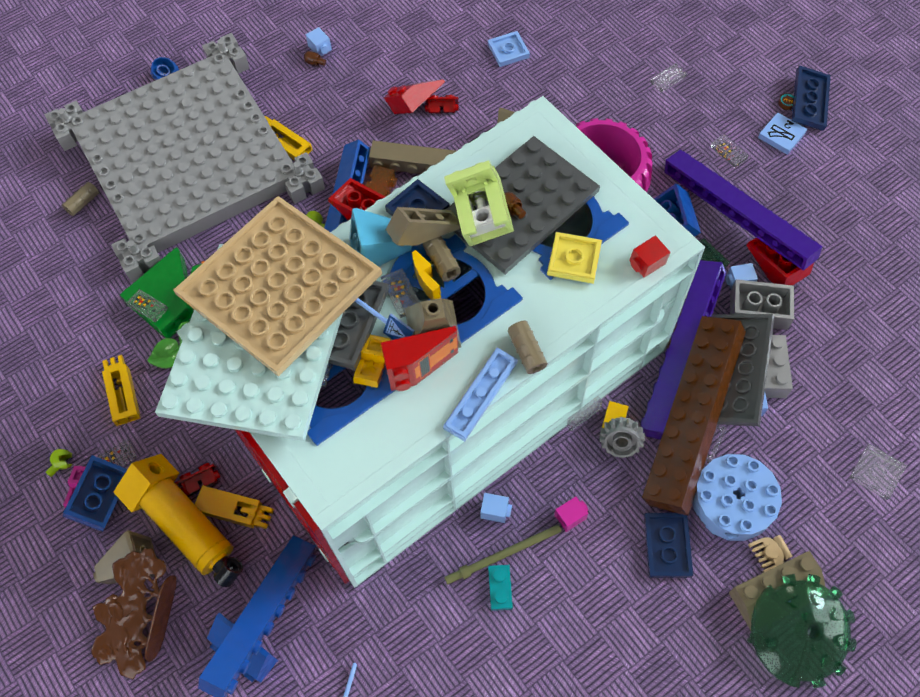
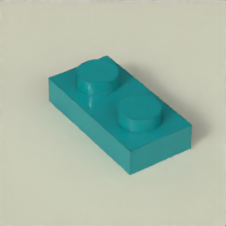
[488,565,513,611]

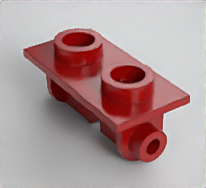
[425,95,459,113]
[175,463,221,496]

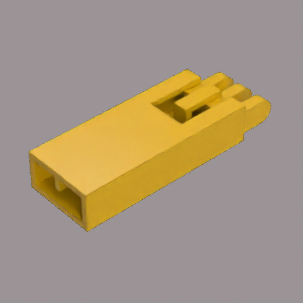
[264,116,313,161]
[102,354,141,426]
[195,485,274,529]

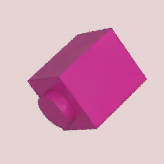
[554,497,588,532]

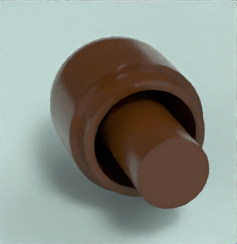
[304,51,326,66]
[504,192,526,219]

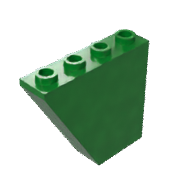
[120,247,194,339]

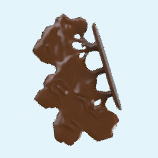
[91,548,177,679]

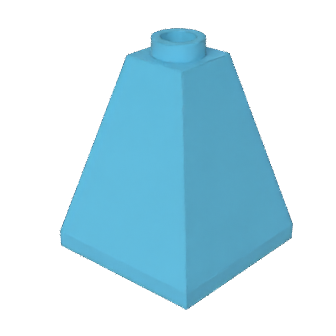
[349,208,412,266]

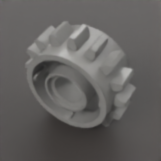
[600,417,645,458]

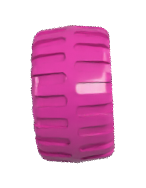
[576,118,653,192]

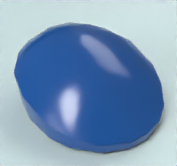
[150,57,179,80]

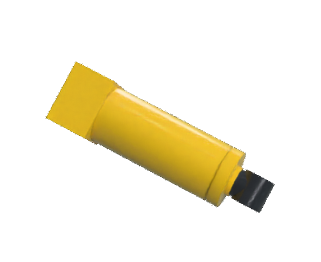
[113,454,243,587]

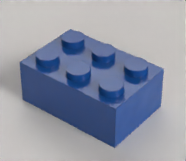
[62,455,127,532]

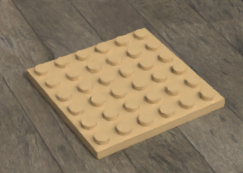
[174,196,382,377]

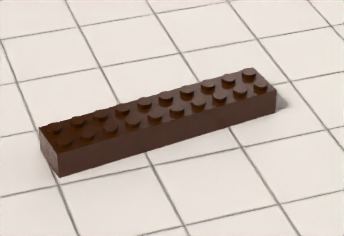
[642,316,746,516]

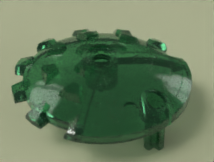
[747,574,857,688]

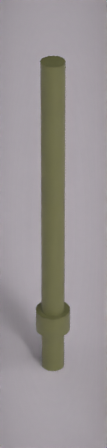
[444,524,562,585]

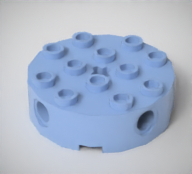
[693,454,782,541]

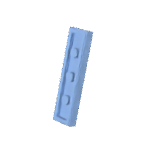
[443,347,518,442]

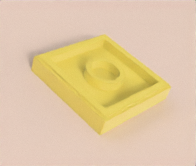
[547,232,602,284]

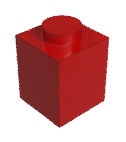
[629,235,671,278]

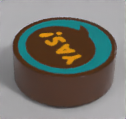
[778,93,794,110]

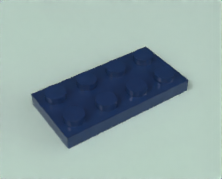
[791,65,831,131]

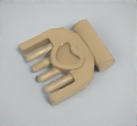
[748,535,793,573]

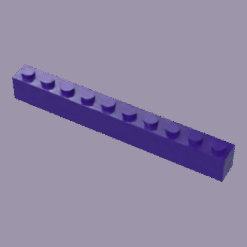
[664,149,823,271]
[640,260,726,440]

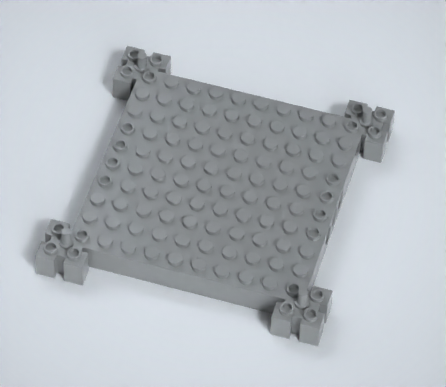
[44,33,325,283]

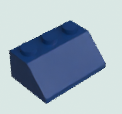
[654,184,701,237]
[207,613,278,682]

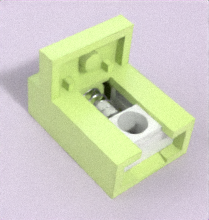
[444,160,514,247]

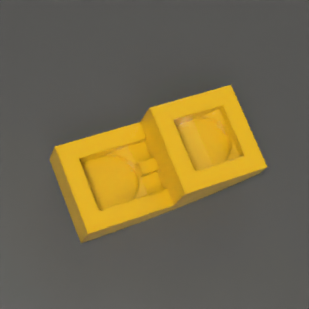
[412,250,441,300]
[353,334,391,388]

